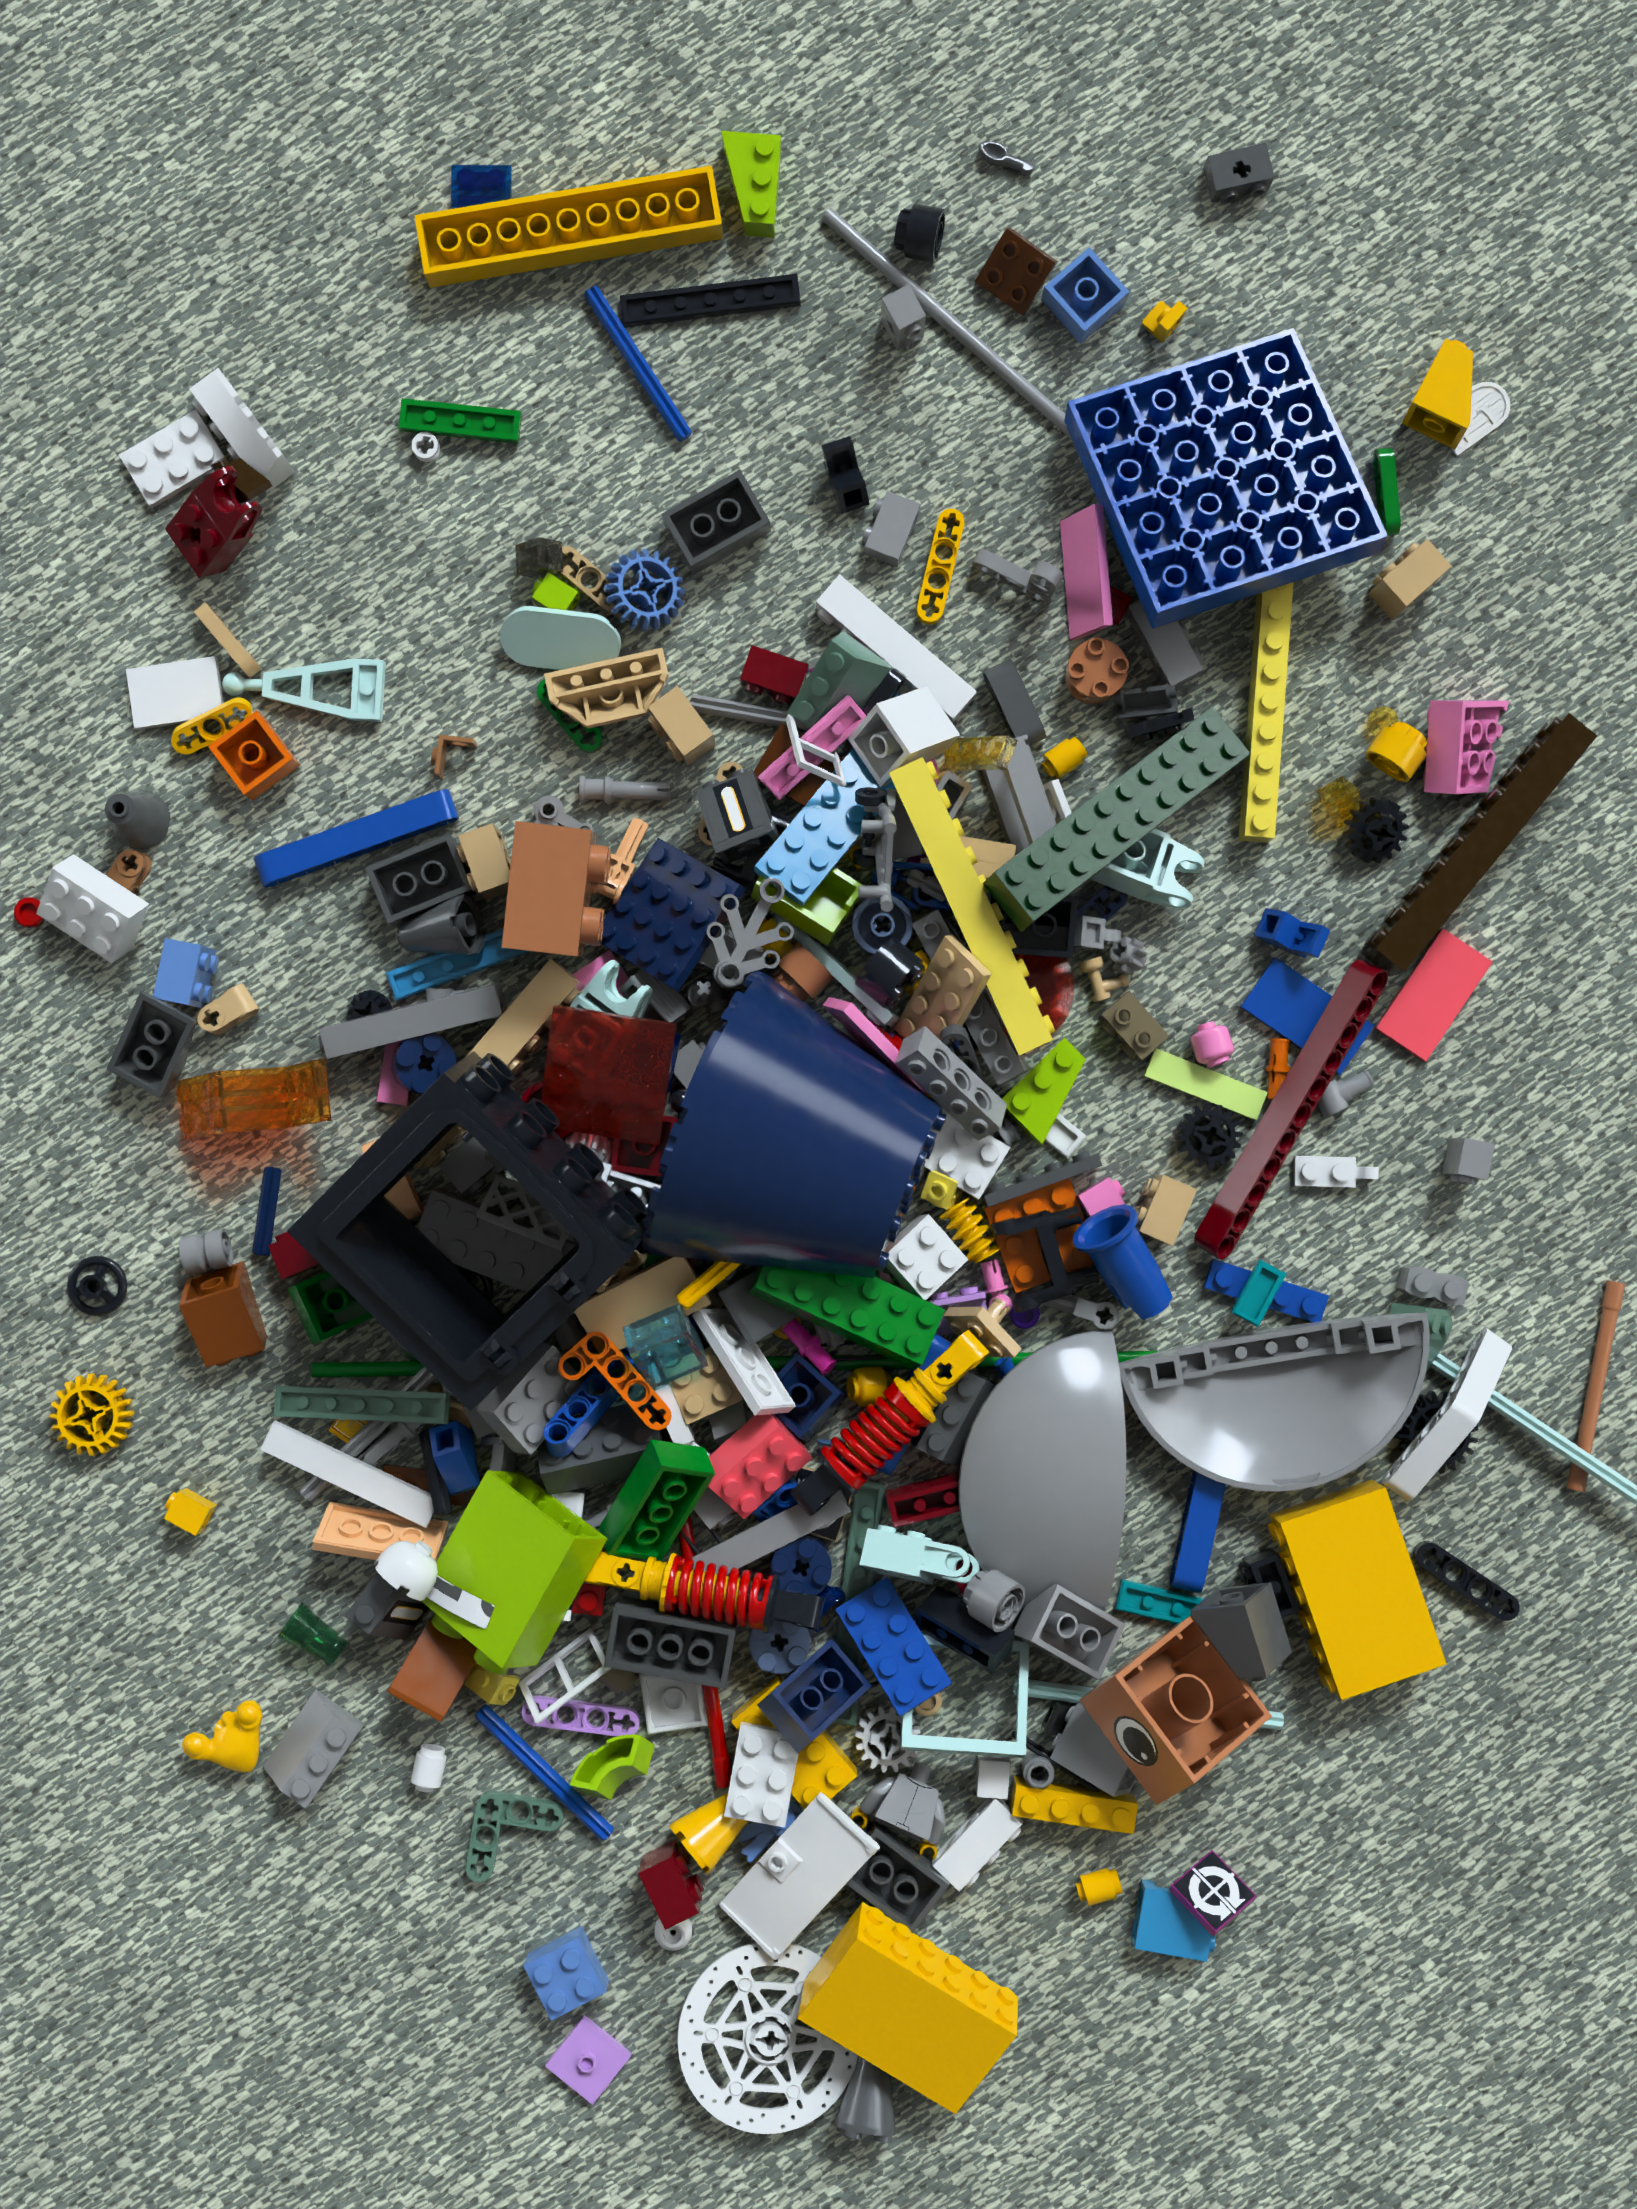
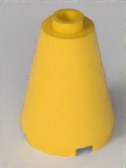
[669,1793,748,1875]

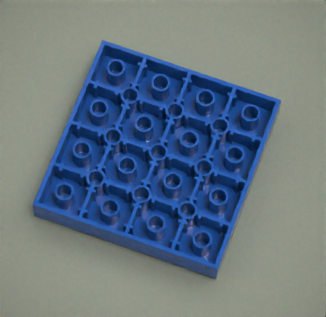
[1064,328,1388,629]

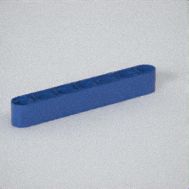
[253,789,459,888]

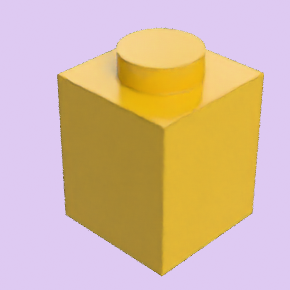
[163,1488,217,1536]

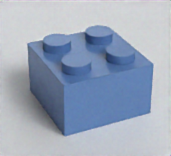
[1041,247,1130,344]
[153,938,219,1009]
[523,1926,609,2021]

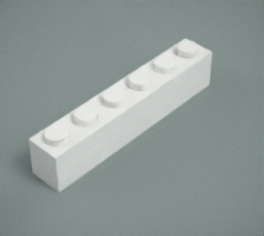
[816,574,977,724]

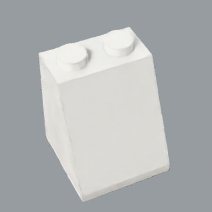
[848,686,960,787]

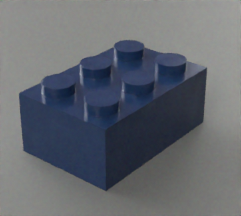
[757,1638,872,1753]

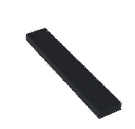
[620,274,801,328]

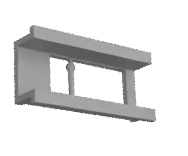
[978,734,1056,856]

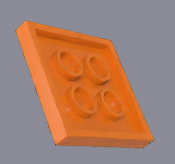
[983,1178,1093,1293]

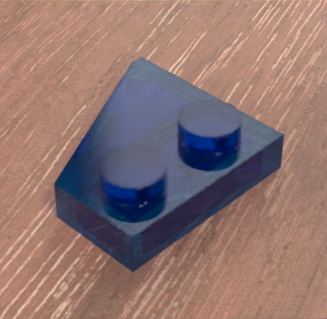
[451,165,512,209]

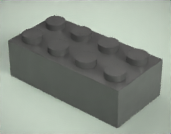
[537,1398,664,1495]
[604,1595,738,1689]

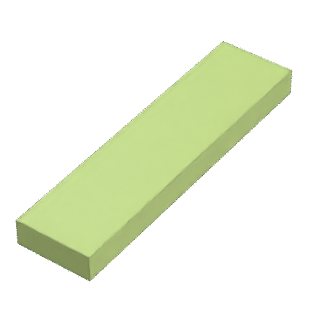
[1143,1048,1268,1121]

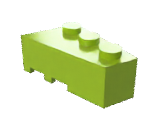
[721,131,781,238]
[1002,1037,1086,1146]

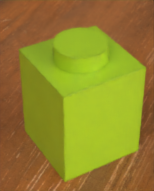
[531,572,581,611]

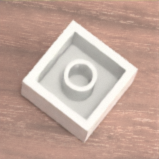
[885,1214,968,1300]

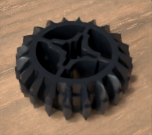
[1394,1391,1479,1474]

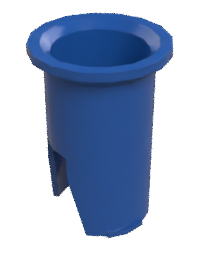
[1073,1204,1173,1320]

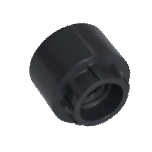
[894,204,945,263]

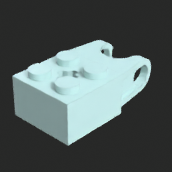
[1091,829,1205,909]
[547,960,653,1080]
[860,1525,979,1585]

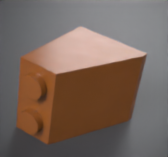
[179,1261,267,1368]
[387,1615,477,1722]

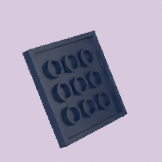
[601,838,746,992]

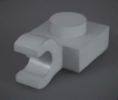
[1074,916,1121,950]

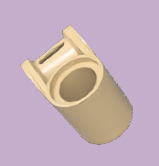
[197,983,260,1035]

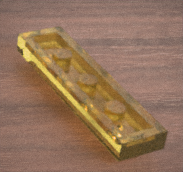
[943,735,1018,771]

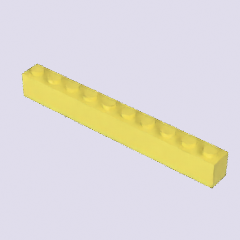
[1238,582,1294,843]
[889,757,1055,1055]

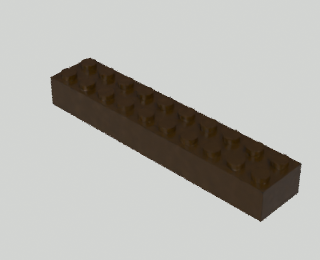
[1362,713,1597,977]

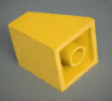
[1402,338,1473,449]

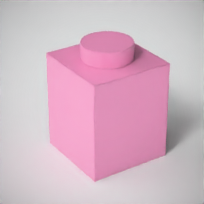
[1076,1177,1125,1218]

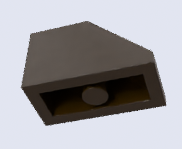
[203,457,272,503]

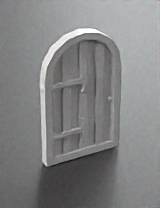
[1451,382,1510,456]

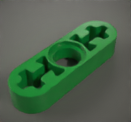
[1373,447,1401,536]
[537,679,603,753]

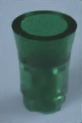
[276,1601,348,1667]

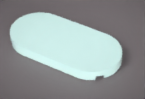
[500,606,621,670]

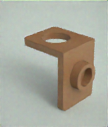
[431,734,478,780]

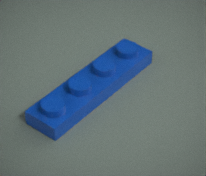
[1203,1259,1329,1322]

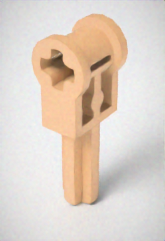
[591,818,648,905]

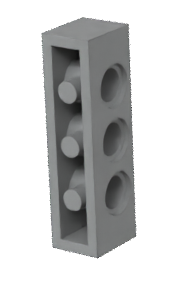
[896,1026,1007,1141]

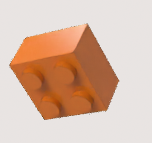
[208,710,301,801]

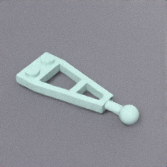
[222,659,386,722]
[773,913,900,1028]

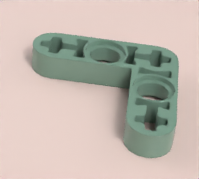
[466,1791,565,1882]

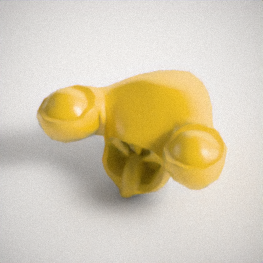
[182,1700,263,1773]

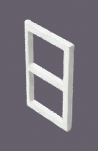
[785,714,846,787]
[518,1628,611,1724]

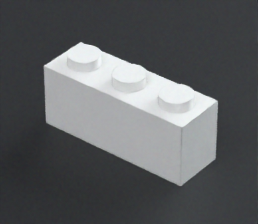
[931,1798,1022,1892]

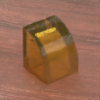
[1317,776,1361,831]

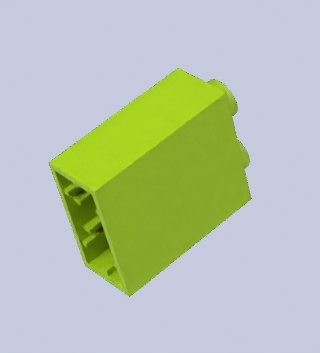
[422,1470,608,1675]

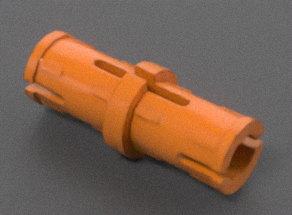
[1266,1038,1290,1099]

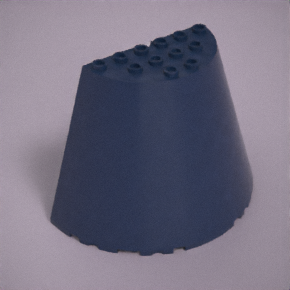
[642,970,946,1278]

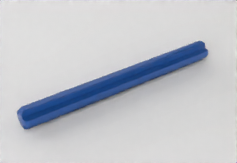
[584,286,691,442]
[475,1704,614,1841]

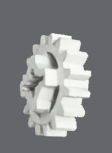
[855,1704,921,1773]

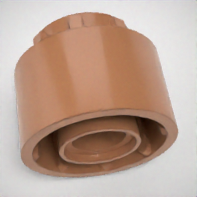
[773,942,834,1002]

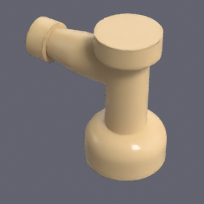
[1078,956,1129,1002]

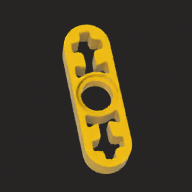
[171,697,253,755]

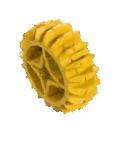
[49,1373,135,1456]

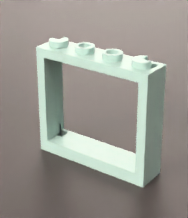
[900,1631,1029,1758]

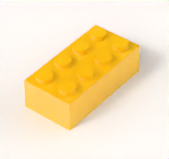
[731,1674,857,1809]

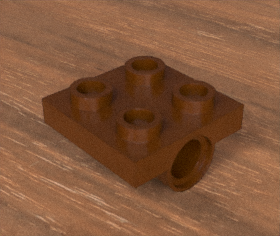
[975,227,1058,315]

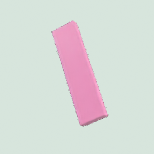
[758,695,866,801]

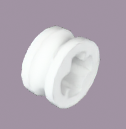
[411,432,440,462]

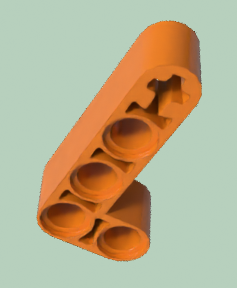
[557,1331,672,1430]

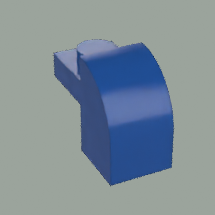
[1254,908,1330,958]

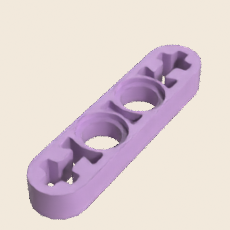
[522,1696,640,1736]

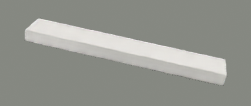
[260,1420,434,1528]

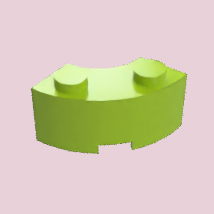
[570,1734,655,1800]

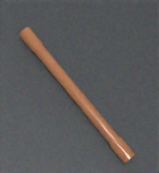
[1566,1280,1626,1492]

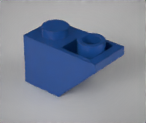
[429,1420,480,1496]

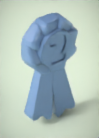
[739,1800,803,1863]

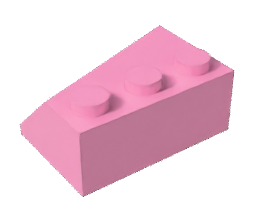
[1423,700,1509,794]

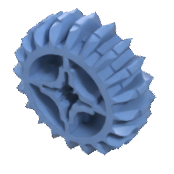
[604,548,685,632]

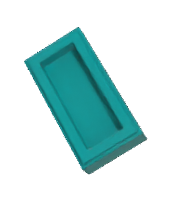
[1230,1259,1287,1327]

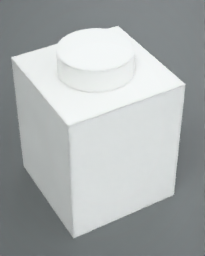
[975,1755,1010,1799]

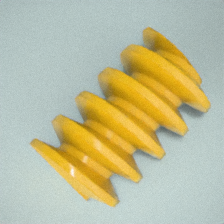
[939,1196,1001,1264]

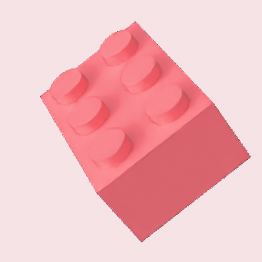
[708,1414,813,1519]

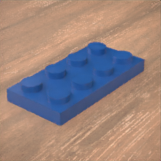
[835,1577,952,1717]

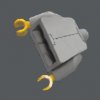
[850,1762,946,1859]

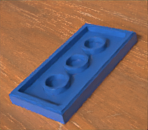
[1240,957,1375,1075]

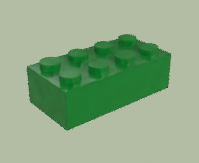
[599,1439,715,1561]

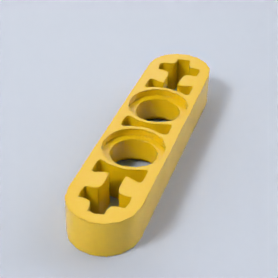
[916,508,964,625]

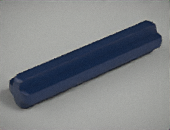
[252,1166,282,1256]

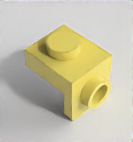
[920,1170,963,1210]
[464,1662,520,1705]

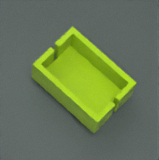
[751,867,864,946]

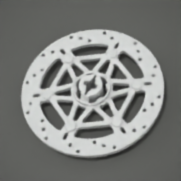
[677,1942,858,2134]

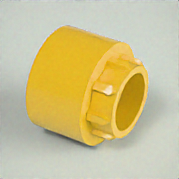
[1365,721,1427,782]

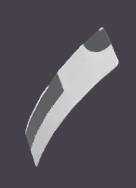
[427,1575,494,1629]

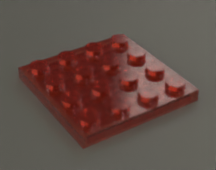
[541,1005,677,1145]

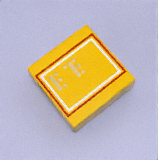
[328,1419,369,1443]

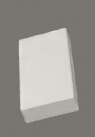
[1045,1113,1086,1159]

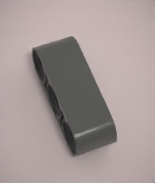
[983,659,1046,746]

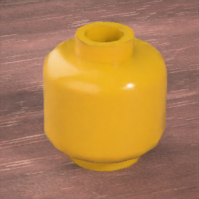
[846,1366,893,1407]

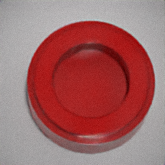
[14,897,45,928]

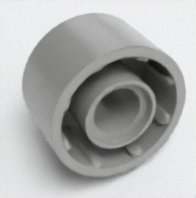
[963,1570,1025,1632]

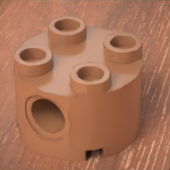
[1065,637,1129,705]

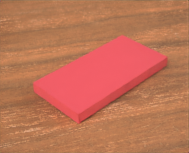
[1374,928,1493,1062]

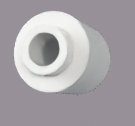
[410,1743,447,1792]

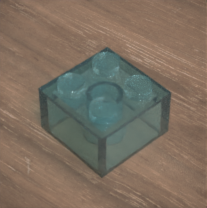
[622,1303,709,1389]

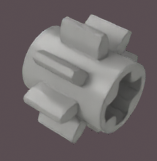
[1109,936,1148,976]

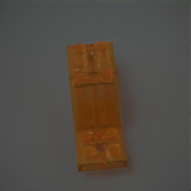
[176,1059,332,1141]

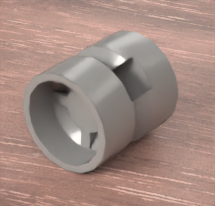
[179,1229,234,1275]

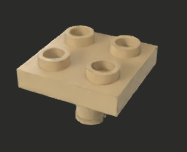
[943,1298,1021,1358]

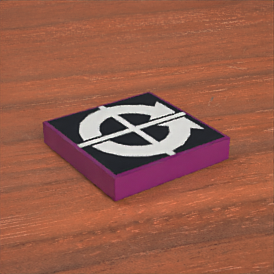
[1169,1850,1257,1937]

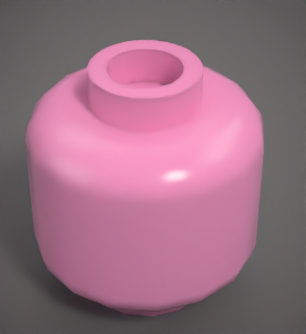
[1190,1021,1234,1068]

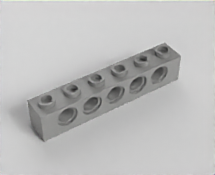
[912,909,1031,1085]

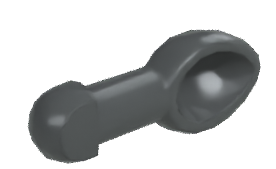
[978,141,1033,176]

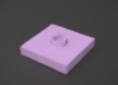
[545,2015,631,2105]

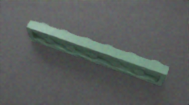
[274,1386,451,1424]

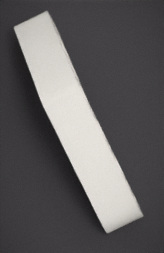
[1382,1328,1512,1502]

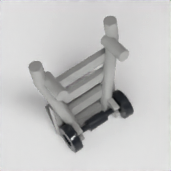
[852,787,922,912]

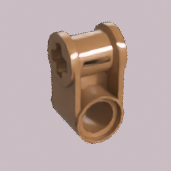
[105,850,152,895]

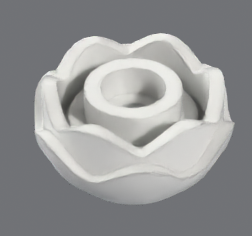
[655,1918,692,1951]

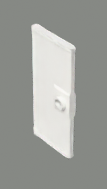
[719,1792,880,1960]

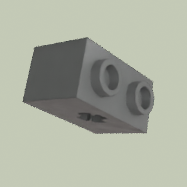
[1203,143,1274,204]

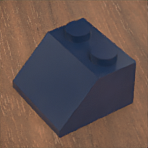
[774,1352,848,1441]

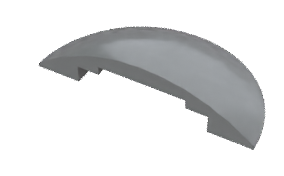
[1119,1312,1430,1492]
[958,1330,1126,1611]

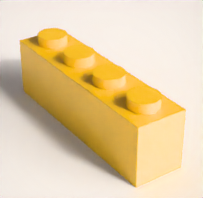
[1009,1776,1138,1834]

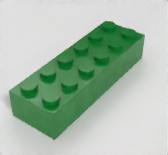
[748,1266,945,1370]

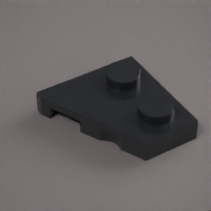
[1124,708,1195,743]

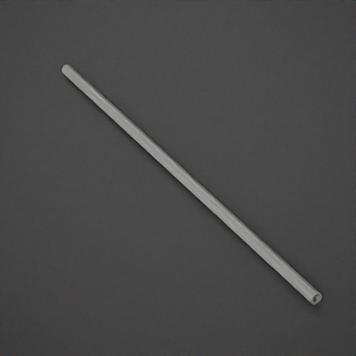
[821,208,1073,441]

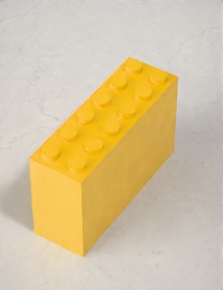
[1267,1479,1447,1700]
[797,1902,1018,2114]

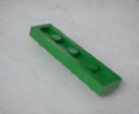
[398,398,522,444]

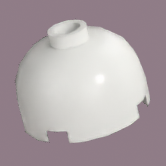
[374,1540,438,1601]

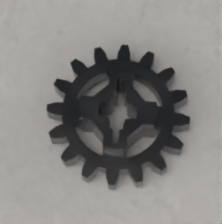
[1342,797,1409,864]
[1175,1103,1243,1169]

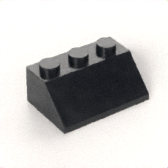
[986,892,1078,958]

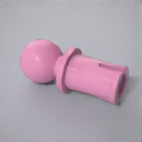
[980,1259,1012,1316]

